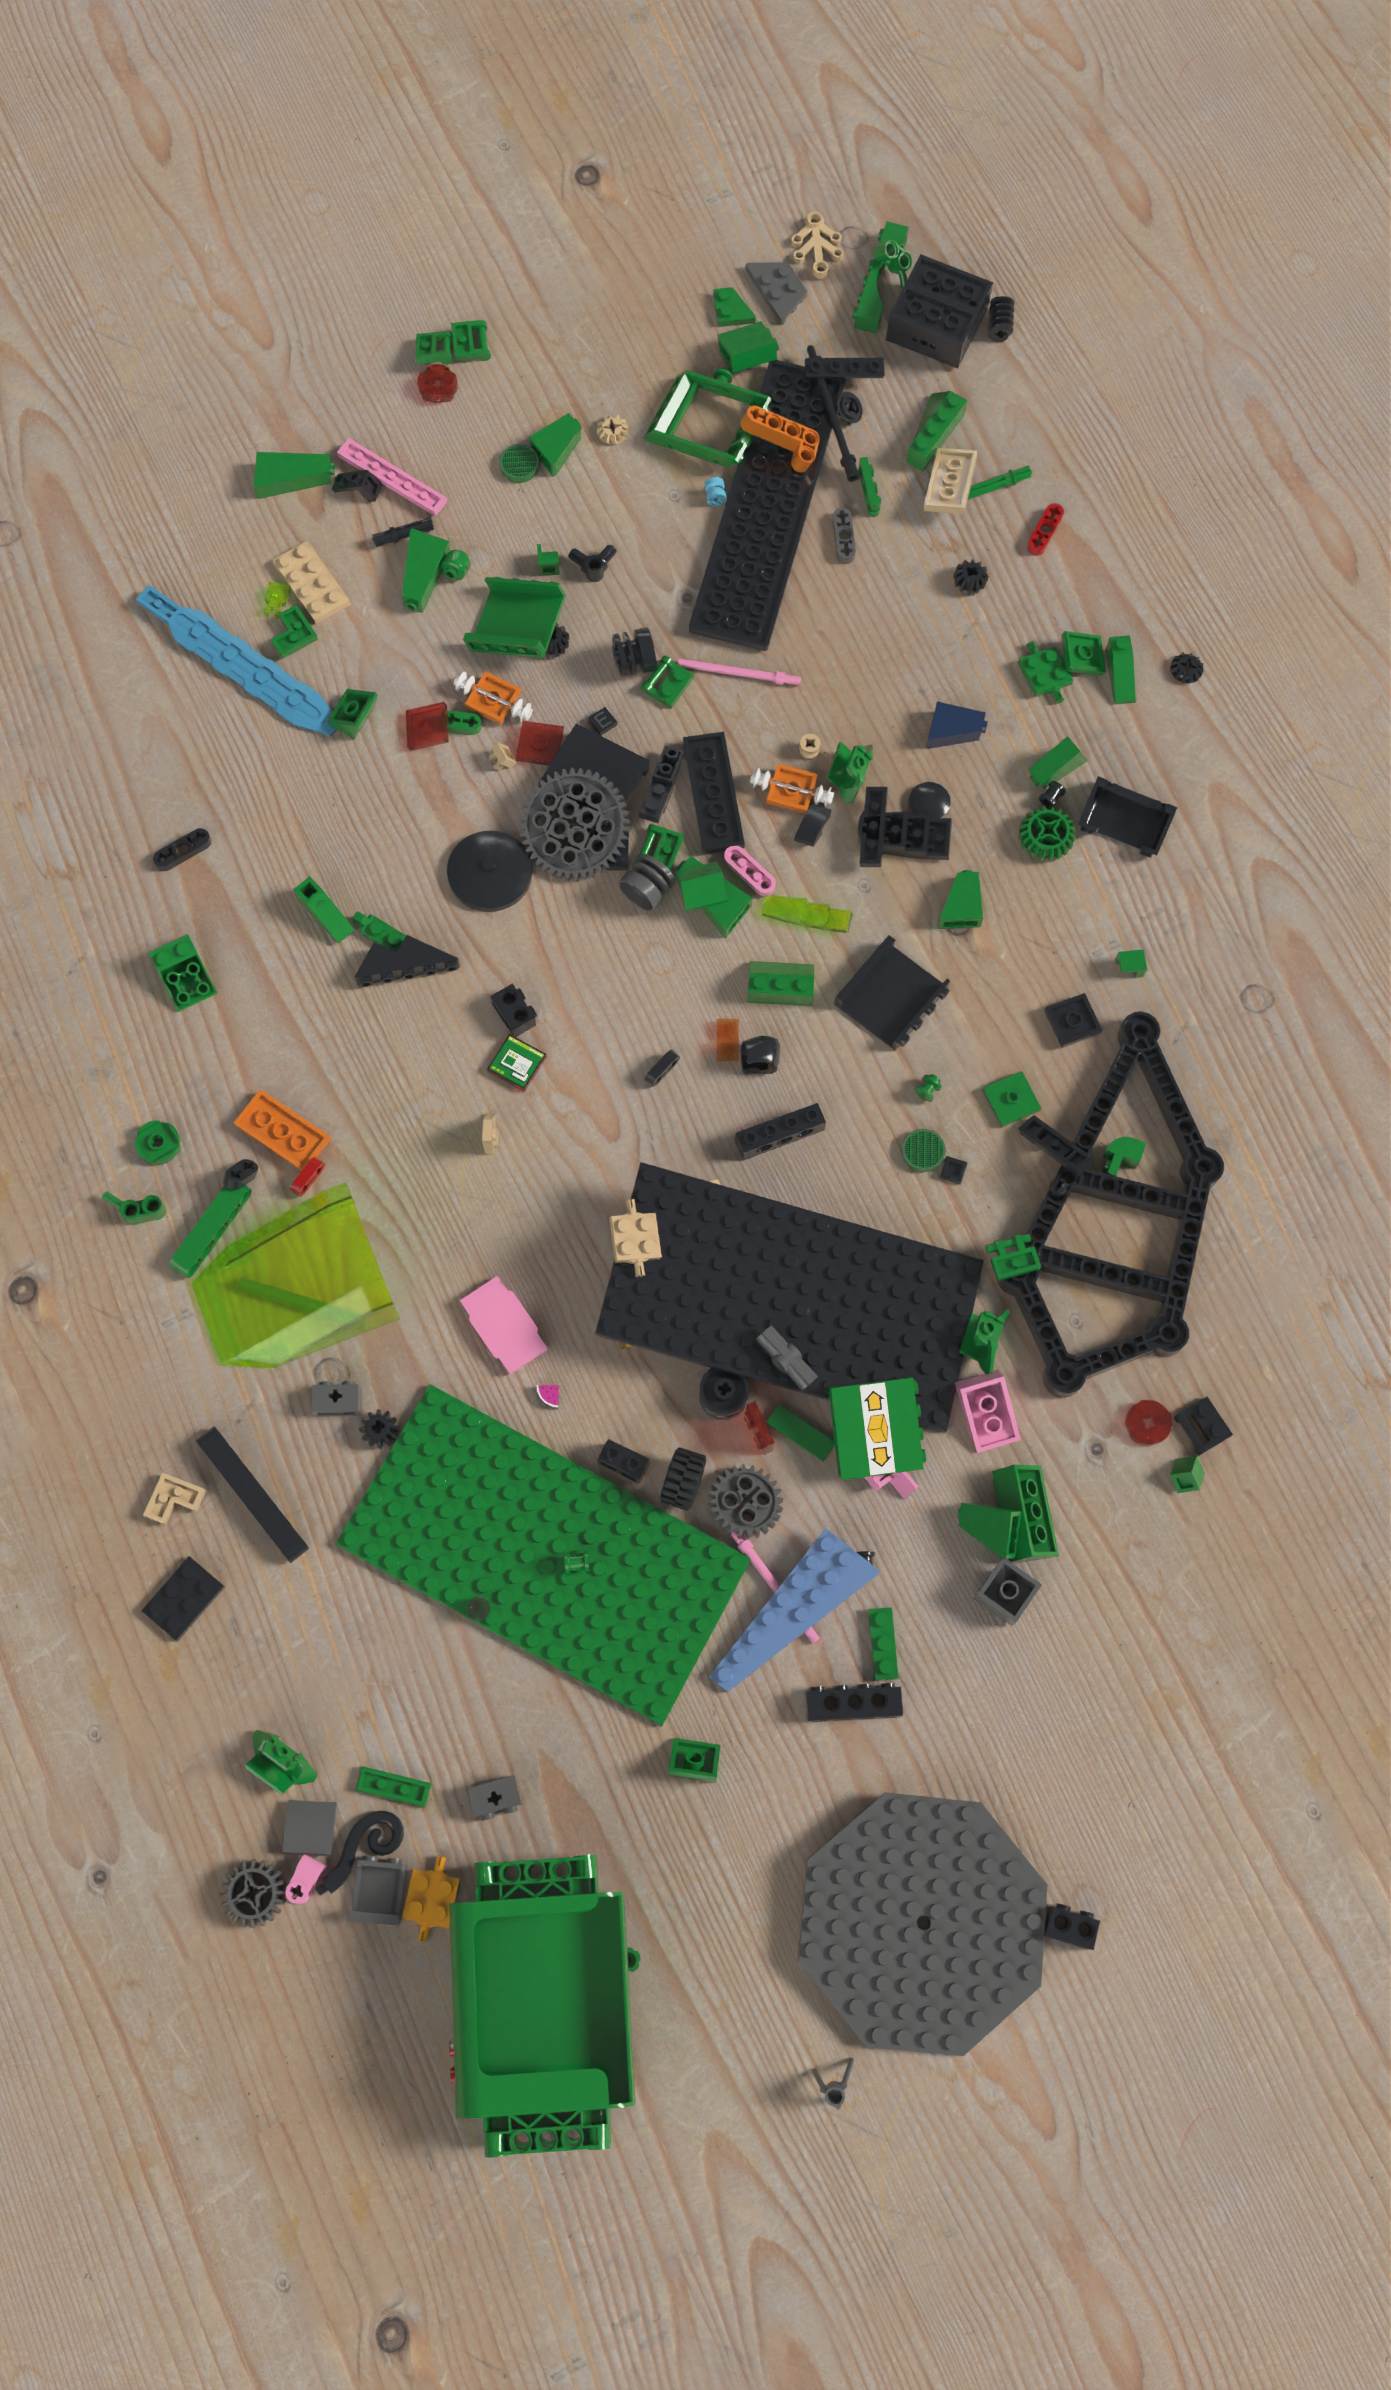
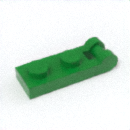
[858,457,881,517]

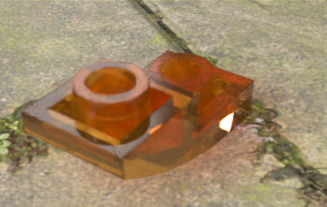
[716,1019,739,1062]

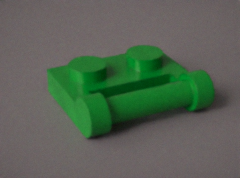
[451,320,491,361]
[415,331,453,365]
[640,655,694,709]
[634,824,684,871]

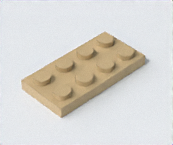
[924,448,977,514]
[272,541,351,624]

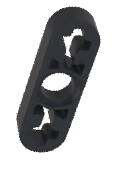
[153,828,211,871]

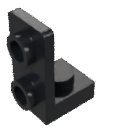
[332,470,382,502]

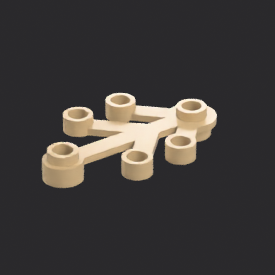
[791,212,844,279]

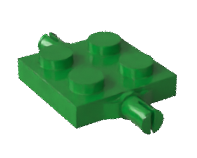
[1018,641,1074,704]

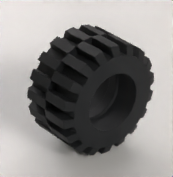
[660,1447,706,1511]

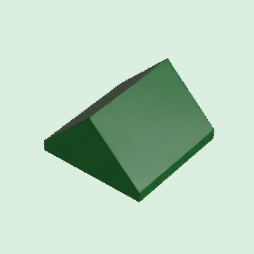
[327,689,378,739]
[675,862,728,912]
[668,1738,721,1783]

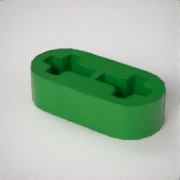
[442,711,482,735]

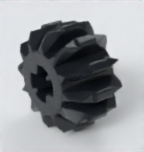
[953,559,989,595]
[546,623,569,658]
[359,1409,399,1449]

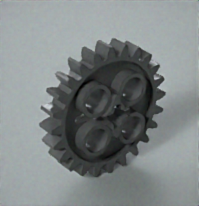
[708,1464,783,1540]

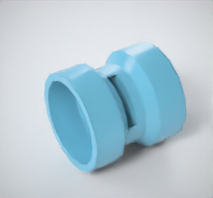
[704,477,727,506]

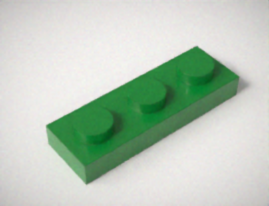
[868,1607,899,1681]

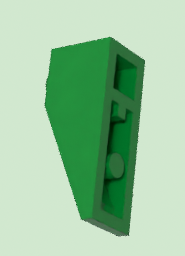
[1105,635,1136,704]

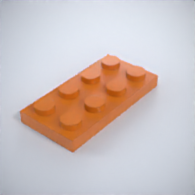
[233,1089,332,1171]

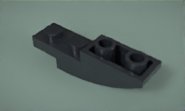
[638,745,685,824]

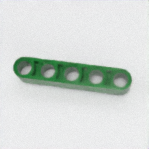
[169,1185,252,1279]

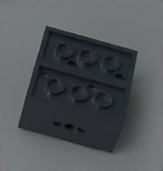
[886,254,993,369]

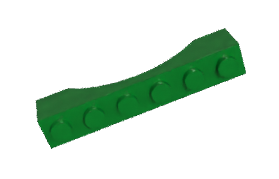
[852,221,909,334]

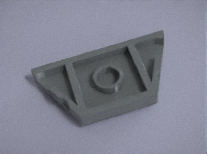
[745,262,807,325]

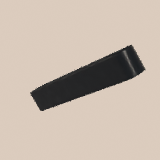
[196,1426,310,1563]

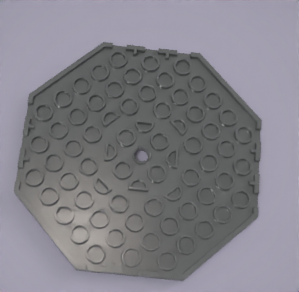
[798,1792,1048,2056]

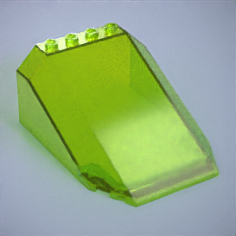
[191,1182,400,1369]

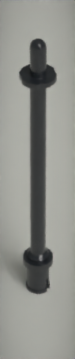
[807,345,860,482]

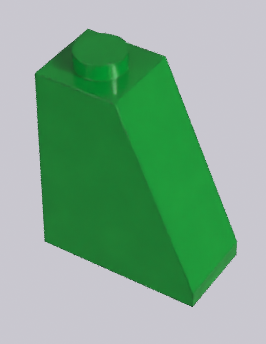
[529,413,582,477]
[1028,736,1087,789]
[938,870,983,929]
[958,1502,1022,1559]

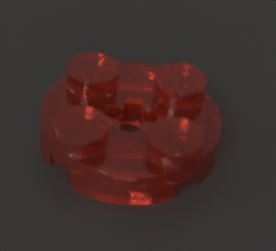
[417,364,458,403]
[1125,1400,1172,1447]

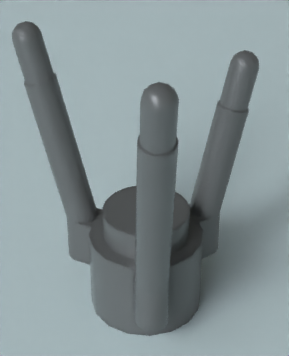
[812,2058,854,2110]

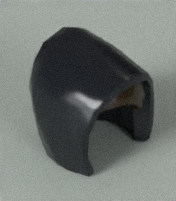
[741,1036,780,1074]

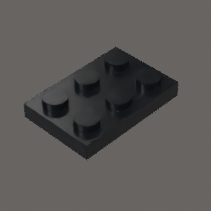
[141,1556,225,1642]

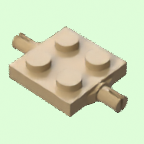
[609,1199,662,1277]

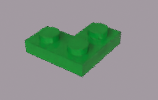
[271,605,318,659]

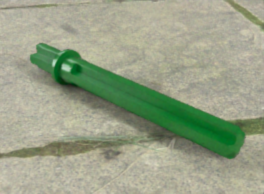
[968,465,1032,499]

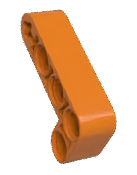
[740,405,819,473]

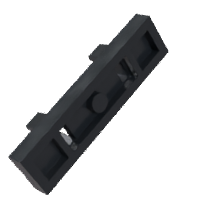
[1018,1115,1094,1176]

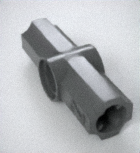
[756,1325,818,1391]

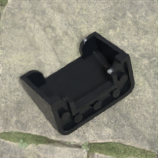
[1078,776,1178,858]

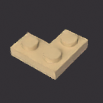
[143,1472,206,1525]

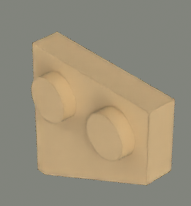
[482,1113,499,1155]

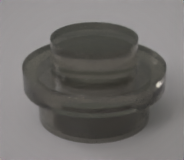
[467,1597,491,1621]

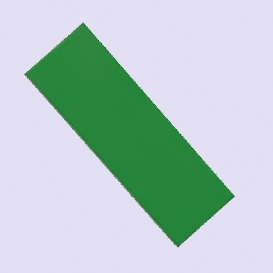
[766,1404,835,1462]
[355,1766,432,1808]

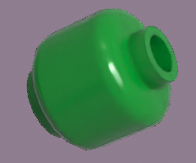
[441,550,471,581]

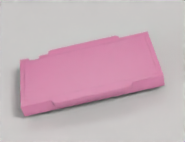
[460,1276,548,1375]

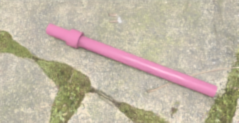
[678,658,801,685]
[728,1530,820,1644]

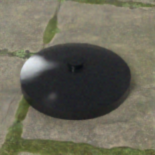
[447,831,532,912]

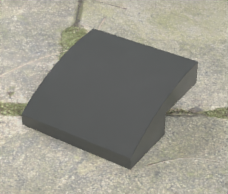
[283,1800,337,1856]

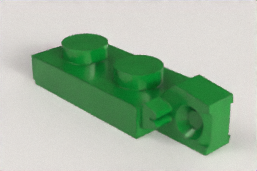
[352,911,406,952]

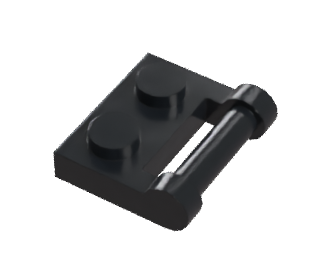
[1173,1396,1233,1456]

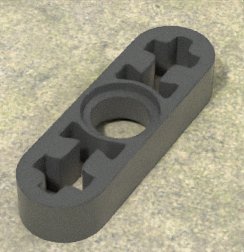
[833,507,856,564]

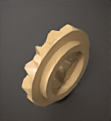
[597,415,628,444]

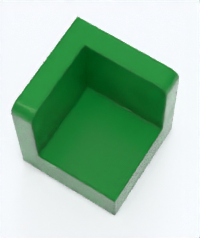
[537,544,560,576]
[1115,949,1147,978]
[1170,1455,1204,1493]

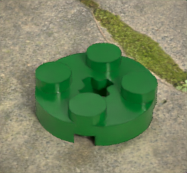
[135,1120,181,1166]

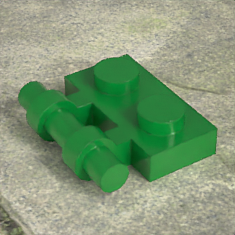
[985,1233,1041,1281]

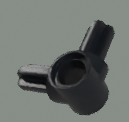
[568,545,617,582]

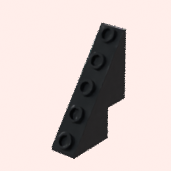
[354,935,460,987]

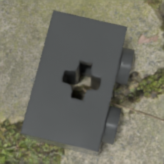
[312,1381,361,1417]
[467,1775,523,1821]

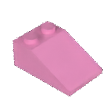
[955,1370,1021,1453]

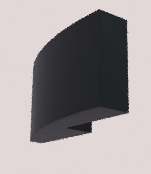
[794,803,831,847]

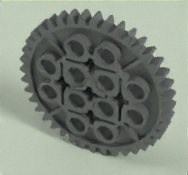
[519,768,631,881]

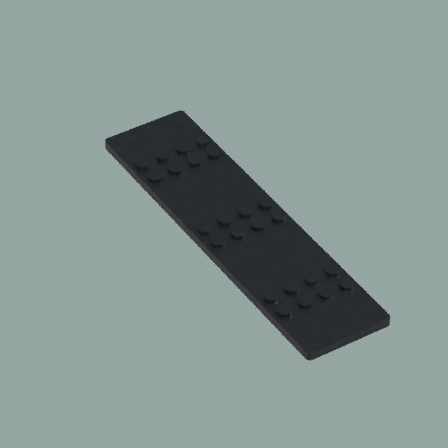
[689,360,846,651]

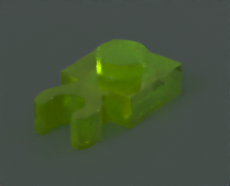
[264,581,291,619]

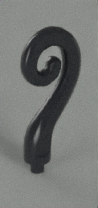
[315,1810,404,1896]

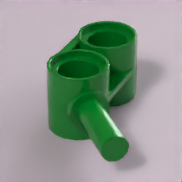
[873,240,913,289]
[102,1191,166,1225]

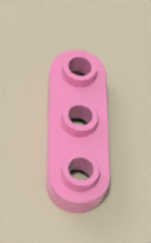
[724,846,776,896]

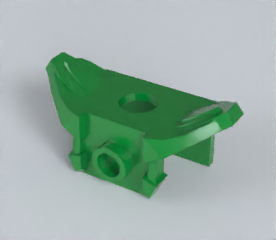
[826,742,873,803]
[959,1309,1010,1375]
[244,1730,317,1795]

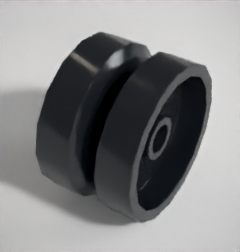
[699,1368,749,1420]

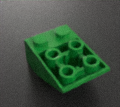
[148,934,218,1012]

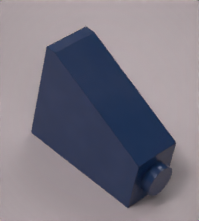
[926,702,988,749]

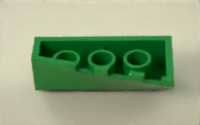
[906,391,968,472]

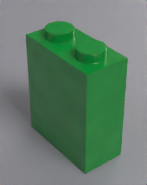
[717,321,779,373]

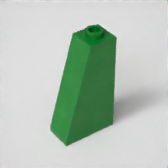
[253,452,335,499]
[402,528,451,613]
[677,855,752,938]

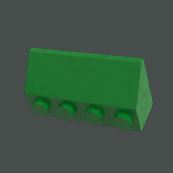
[992,1465,1059,1562]

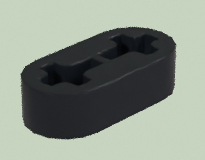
[645,1049,680,1087]
[223,1159,258,1190]

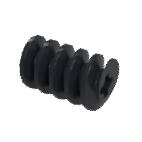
[988,296,1015,342]

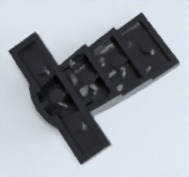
[858,787,952,867]

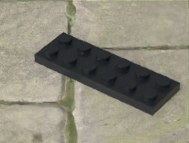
[683,732,745,854]

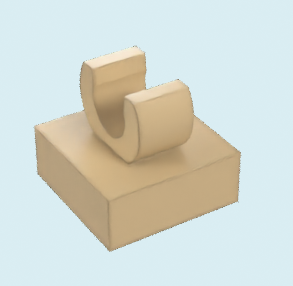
[488,742,517,770]

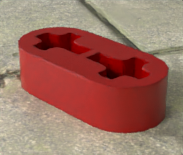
[290,1157,325,1197]

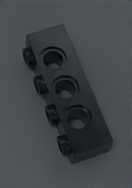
[735,1103,826,1161]
[805,1683,903,1723]

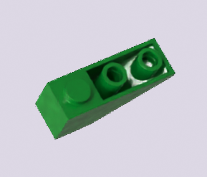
[293,876,355,944]

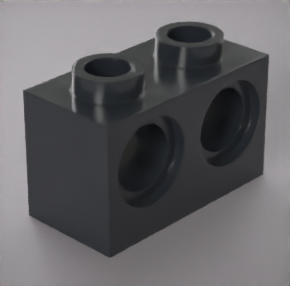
[490,983,537,1038]
[598,1439,649,1484]
[1044,1903,1100,1950]

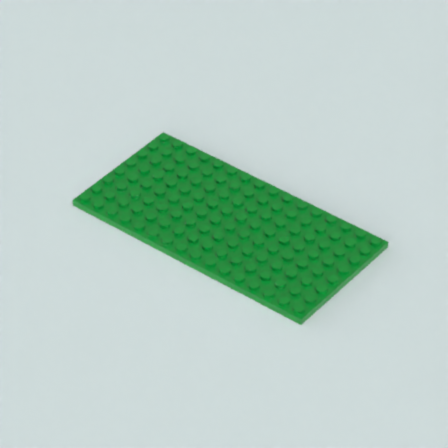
[336,1384,751,1726]

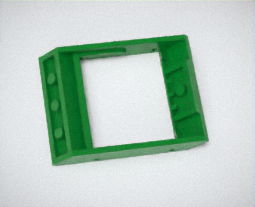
[643,370,771,468]

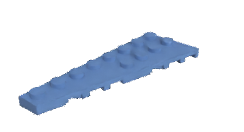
[709,1528,880,1692]

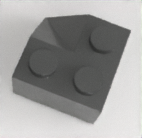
[973,1558,1042,1626]

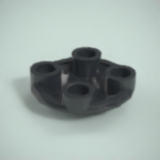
[909,782,950,818]

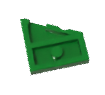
[713,287,756,327]

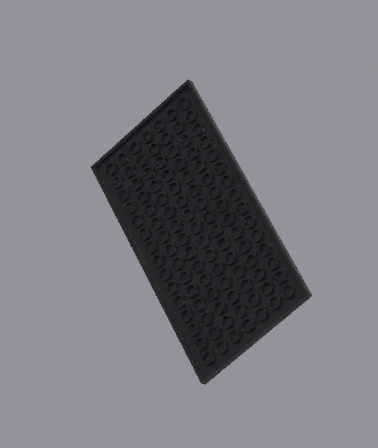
[594,1162,984,1433]

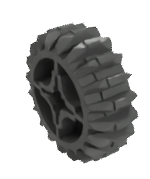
[220,1859,286,1928]

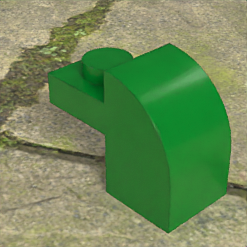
[1102,1137,1147,1176]

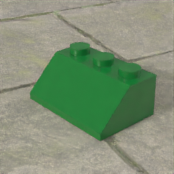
[747,961,814,1006]

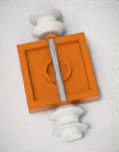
[454,671,533,725]
[750,764,834,814]

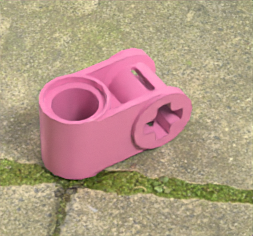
[285,1854,326,1904]

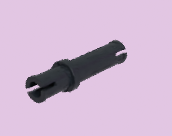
[372,517,434,548]

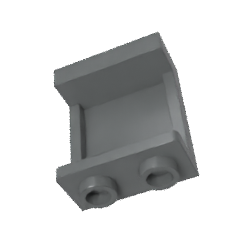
[348,1855,407,1926]

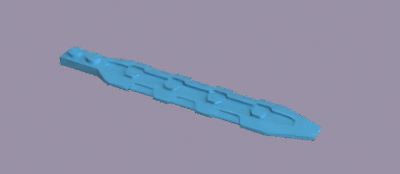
[136,585,337,736]

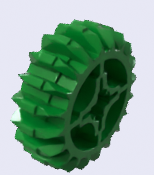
[1019,805,1076,862]

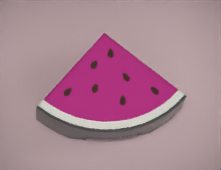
[536,1385,559,1409]

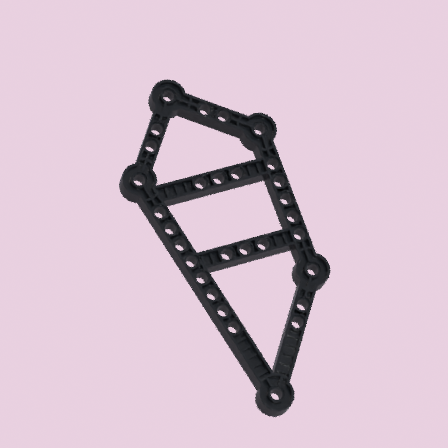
[996,1011,1224,1398]

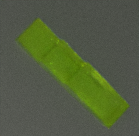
[761,895,853,933]

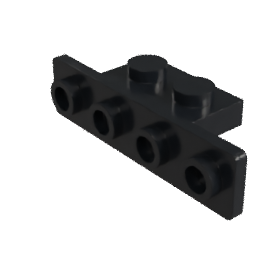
[804,358,885,379]

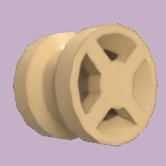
[799,733,821,760]

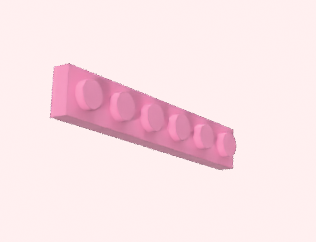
[337,438,447,516]

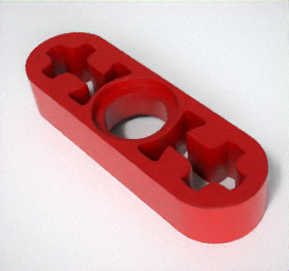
[1027,503,1064,556]

